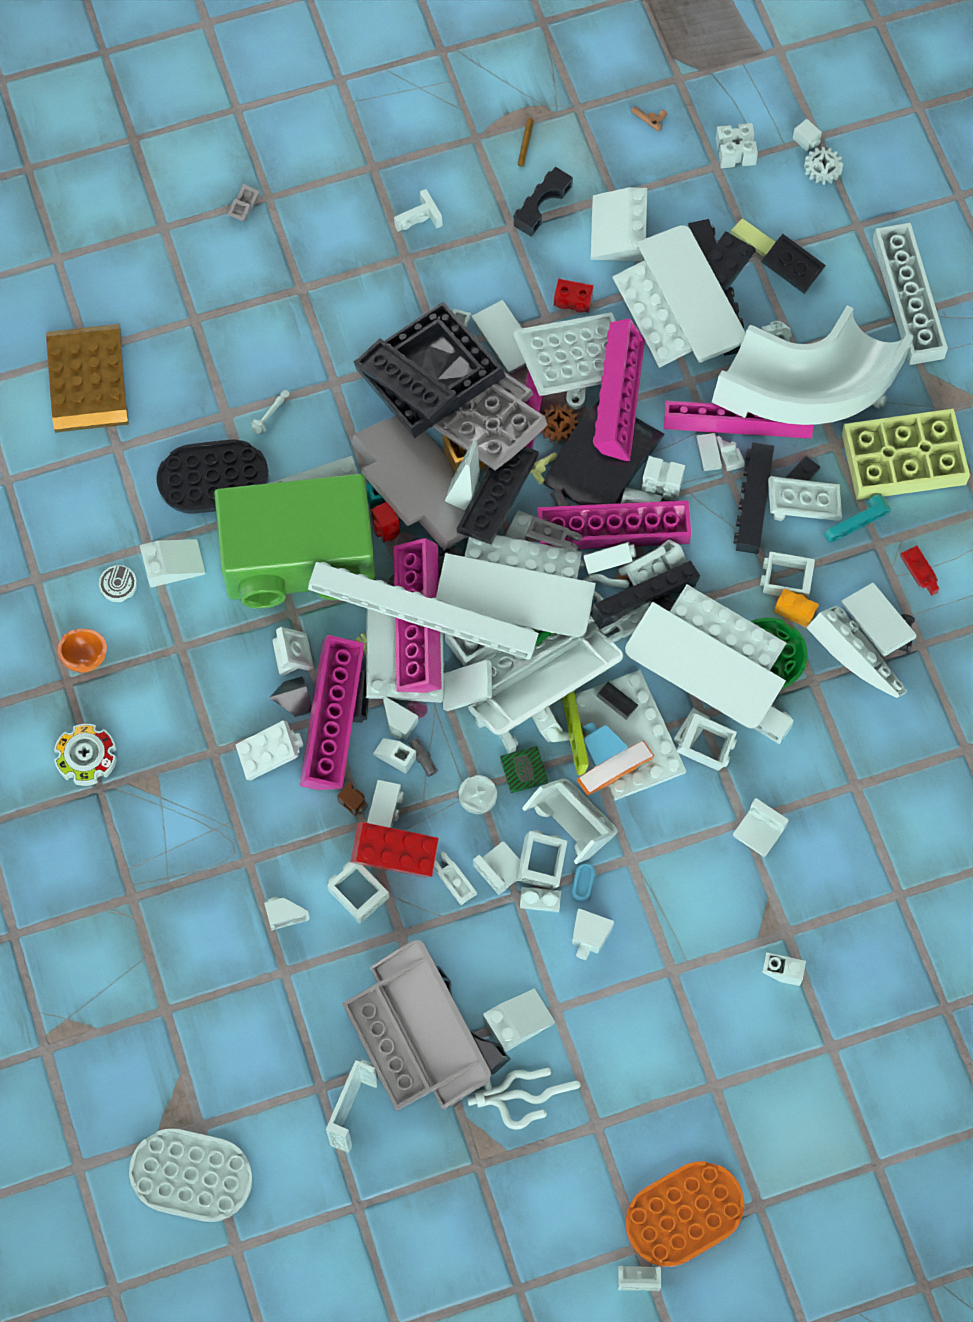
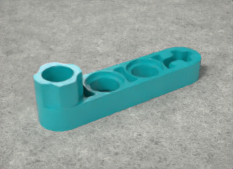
[824,494,891,543]

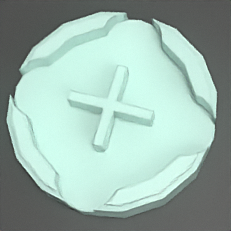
[458,775,497,814]

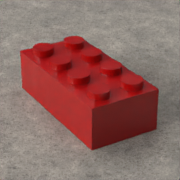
[350,822,439,878]

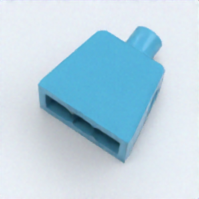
[583,722,627,768]

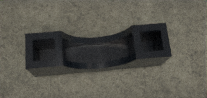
[513,166,573,237]

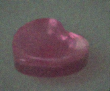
[408,701,428,719]

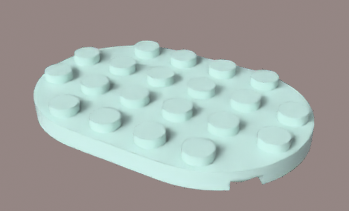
[129,1129,252,1222]

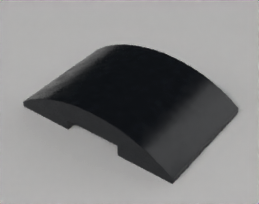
[543,400,664,505]

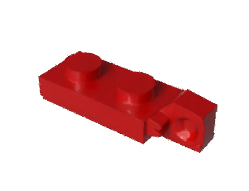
[900,545,940,596]

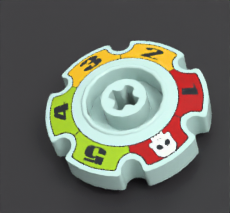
[54,724,117,786]

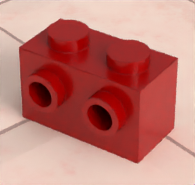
[553,278,594,313]
[371,502,400,543]

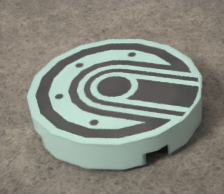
[99,565,137,602]

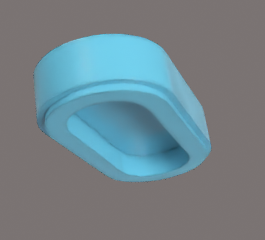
[571,863,595,903]

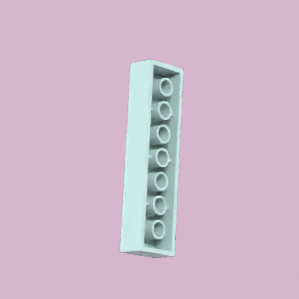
[873,223,948,365]

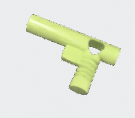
[530,452,557,484]

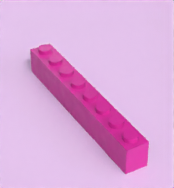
[663,401,814,439]

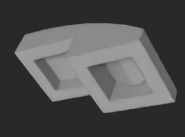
[227,184,260,222]

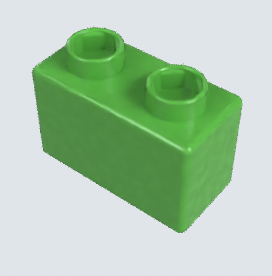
[214,474,376,609]

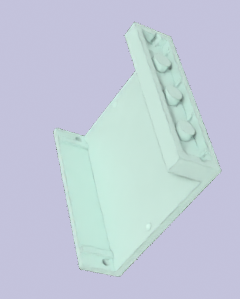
[326,1060,378,1153]

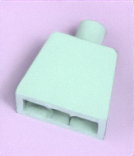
[572,908,614,960]

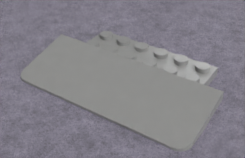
[342,940,491,1111]

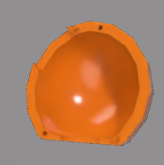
[57,628,107,673]

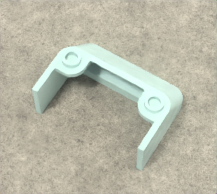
[522,778,617,864]

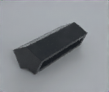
[353,671,369,723]

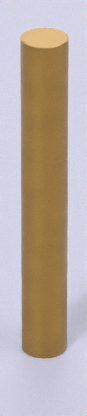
[517,118,534,167]

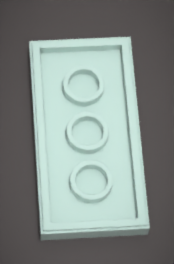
[471,300,526,375]
[768,476,842,521]
[841,583,916,656]

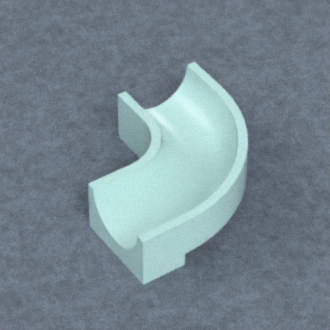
[712,305,914,425]

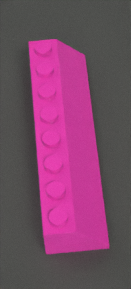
[593,318,645,461]
[538,500,691,549]
[394,538,442,693]
[299,635,365,790]

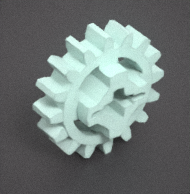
[804,147,843,185]

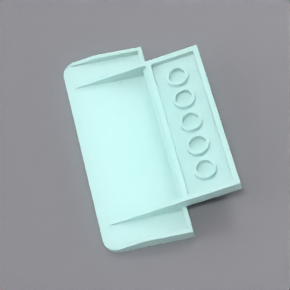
[613,225,746,368]
[436,535,596,637]
[625,585,786,729]
[468,628,623,735]

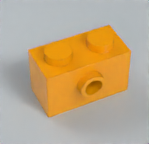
[774,588,819,628]

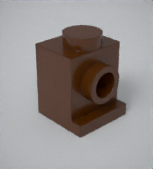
[337,782,368,817]

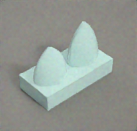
[520,887,561,912]

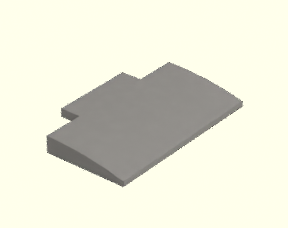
[432,372,547,470]
[351,416,475,550]

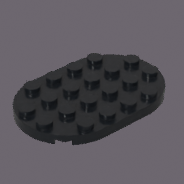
[156,439,269,514]

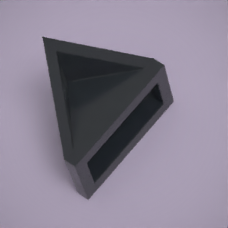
[269,676,312,717]

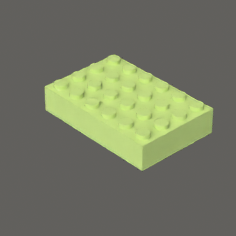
[842,409,970,500]

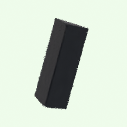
[596,681,638,720]

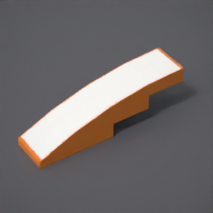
[577,740,654,796]

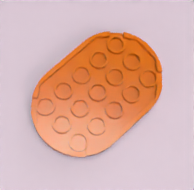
[625,1161,744,1267]

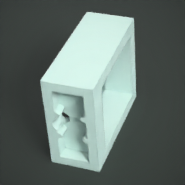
[584,542,637,574]
[760,552,815,599]
[676,713,737,771]
[516,830,567,890]
[327,862,389,924]

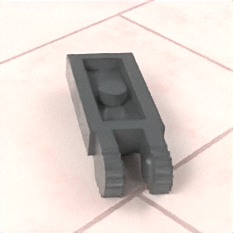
[526,517,582,552]

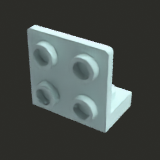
[733,798,789,857]
[473,842,520,895]

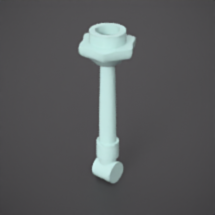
[250,390,289,434]

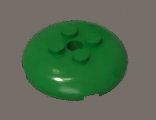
[750,618,808,689]

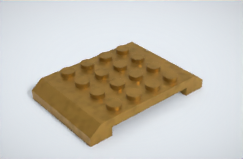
[46,324,129,433]

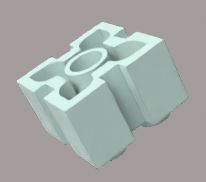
[715,123,758,168]
[641,456,685,501]

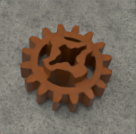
[540,404,579,444]

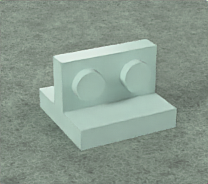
[618,546,668,586]
[272,627,314,676]

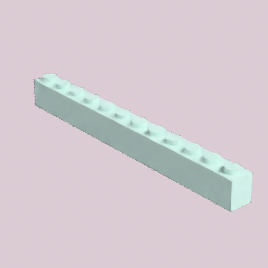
[308,562,539,660]

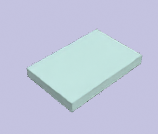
[443,660,492,711]

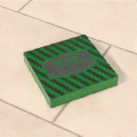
[500,746,548,793]

